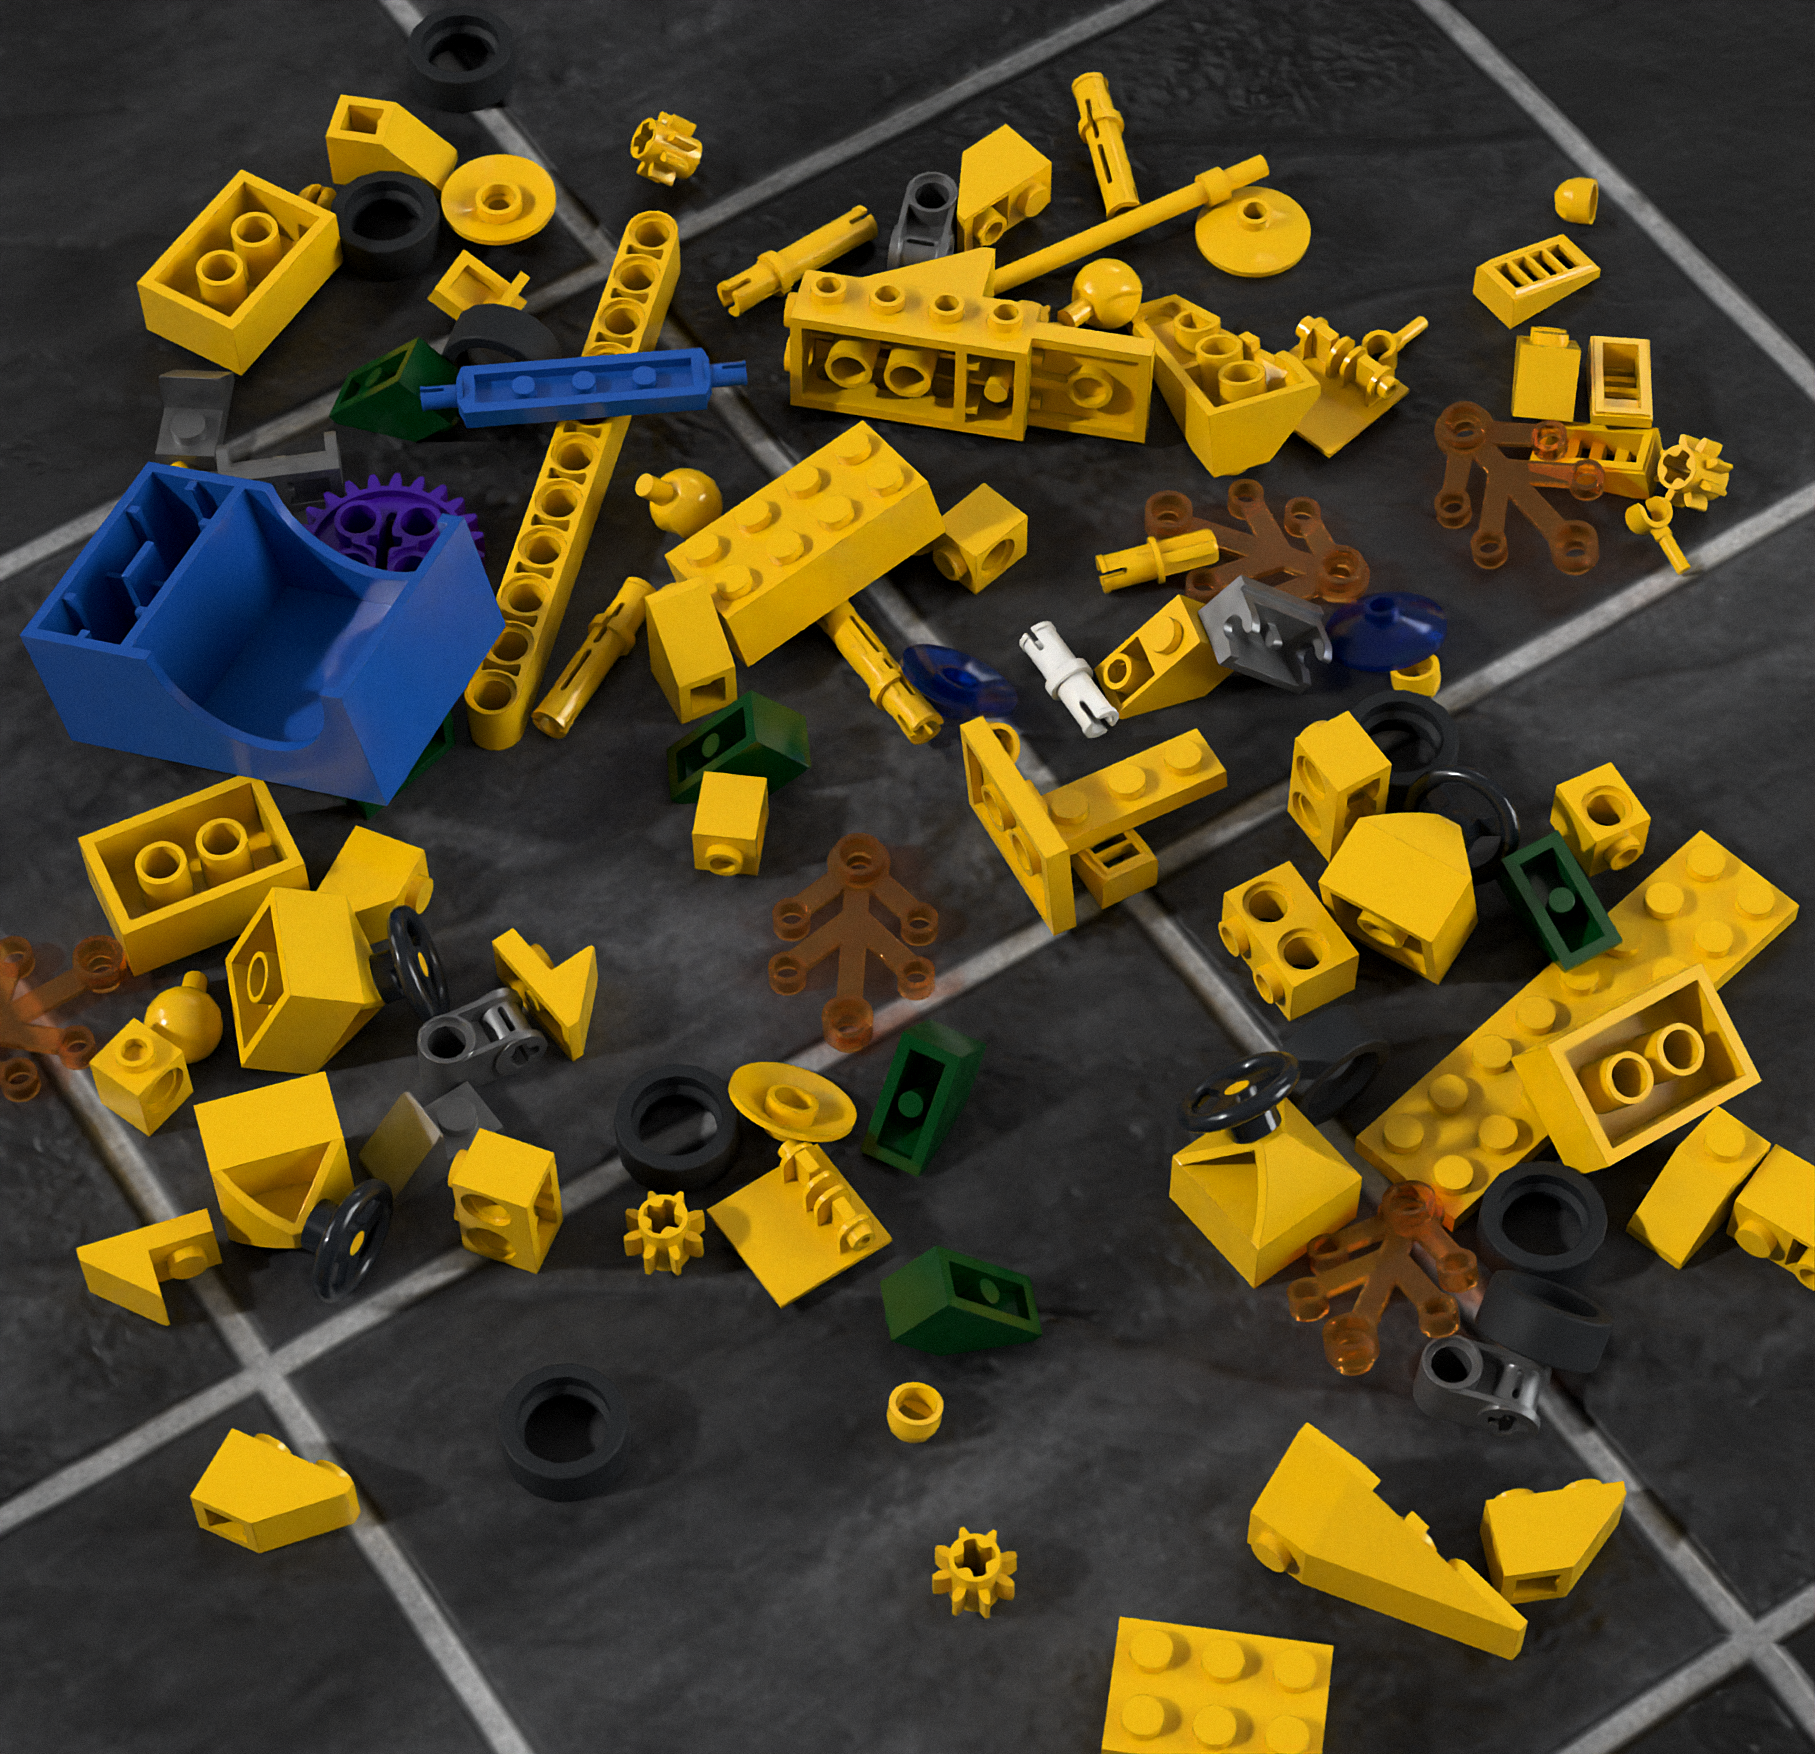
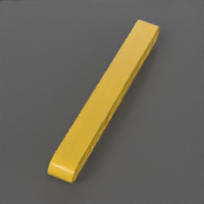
[464,211,681,750]

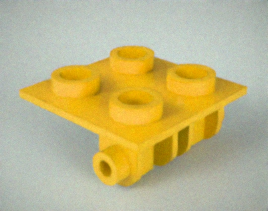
[1288,316,1409,458]
[707,1139,892,1309]

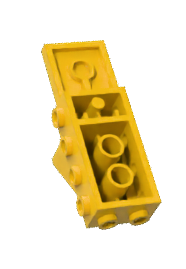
[784,247,1155,443]

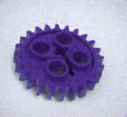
[302,473,487,572]

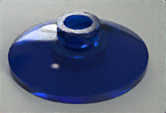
[1325,591,1448,672]
[900,644,1017,719]

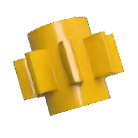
[631,111,702,187]
[1653,434,1733,512]
[623,1191,705,1275]
[932,1527,1017,1619]

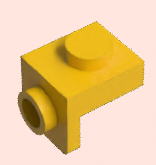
[427,249,530,321]

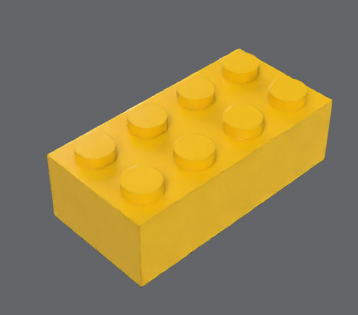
[664,420,947,667]

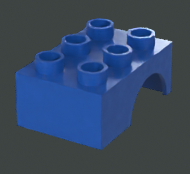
[20,462,506,806]

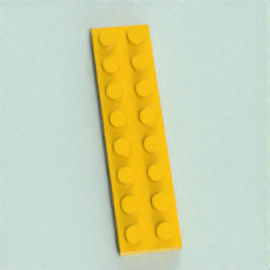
[1354,830,1799,1232]

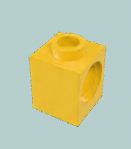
[933,483,1028,594]
[1550,762,1651,877]
[692,771,769,876]
[89,1018,194,1137]

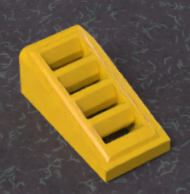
[1473,234,1601,329]
[1586,336,1653,428]
[1528,420,1663,500]
[1070,828,1158,910]

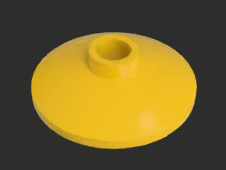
[441,154,556,245]
[1195,186,1311,278]
[728,1062,857,1142]

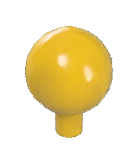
[1057,258,1142,330]
[635,468,723,540]
[144,971,223,1064]

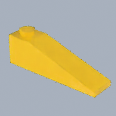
[1125,294,1321,478]
[1247,1422,1528,1661]

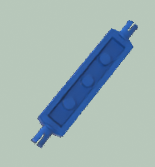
[420,348,747,428]

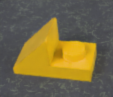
[492,928,598,1062]
[76,1208,223,1326]

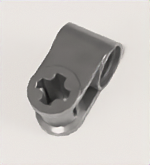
[887,172,958,271]
[417,988,548,1098]
[1413,1334,1552,1440]

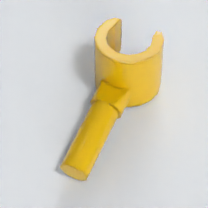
[1361,316,1428,370]
[1625,496,1691,575]

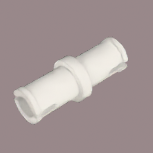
[1019,621,1119,738]

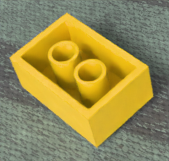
[137,169,344,376]
[78,775,311,977]
[1511,962,1762,1175]
[1101,1616,1334,1754]

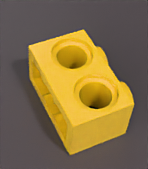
[1287,711,1392,864]
[1218,860,1359,1022]
[448,1128,564,1274]

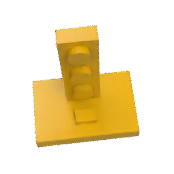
[960,715,1227,936]

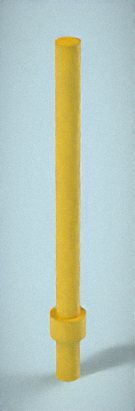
[994,154,1269,296]

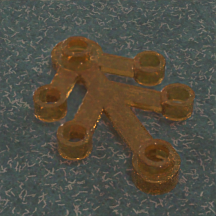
[1434,401,1606,575]
[1144,479,1370,604]
[768,833,939,1053]
[0,935,127,1102]
[1286,1180,1479,1376]

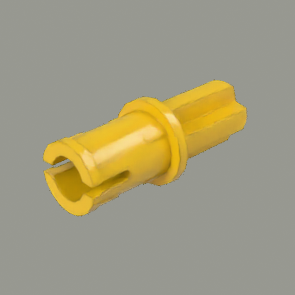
[1095,528,1219,594]

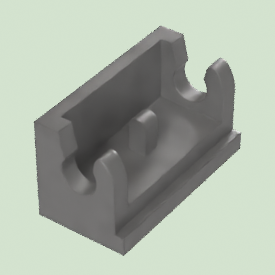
[216,431,345,513]
[1198,575,1332,695]

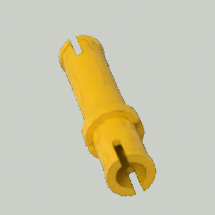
[1072,72,1142,220]
[717,205,878,317]
[531,577,657,739]
[815,599,944,745]

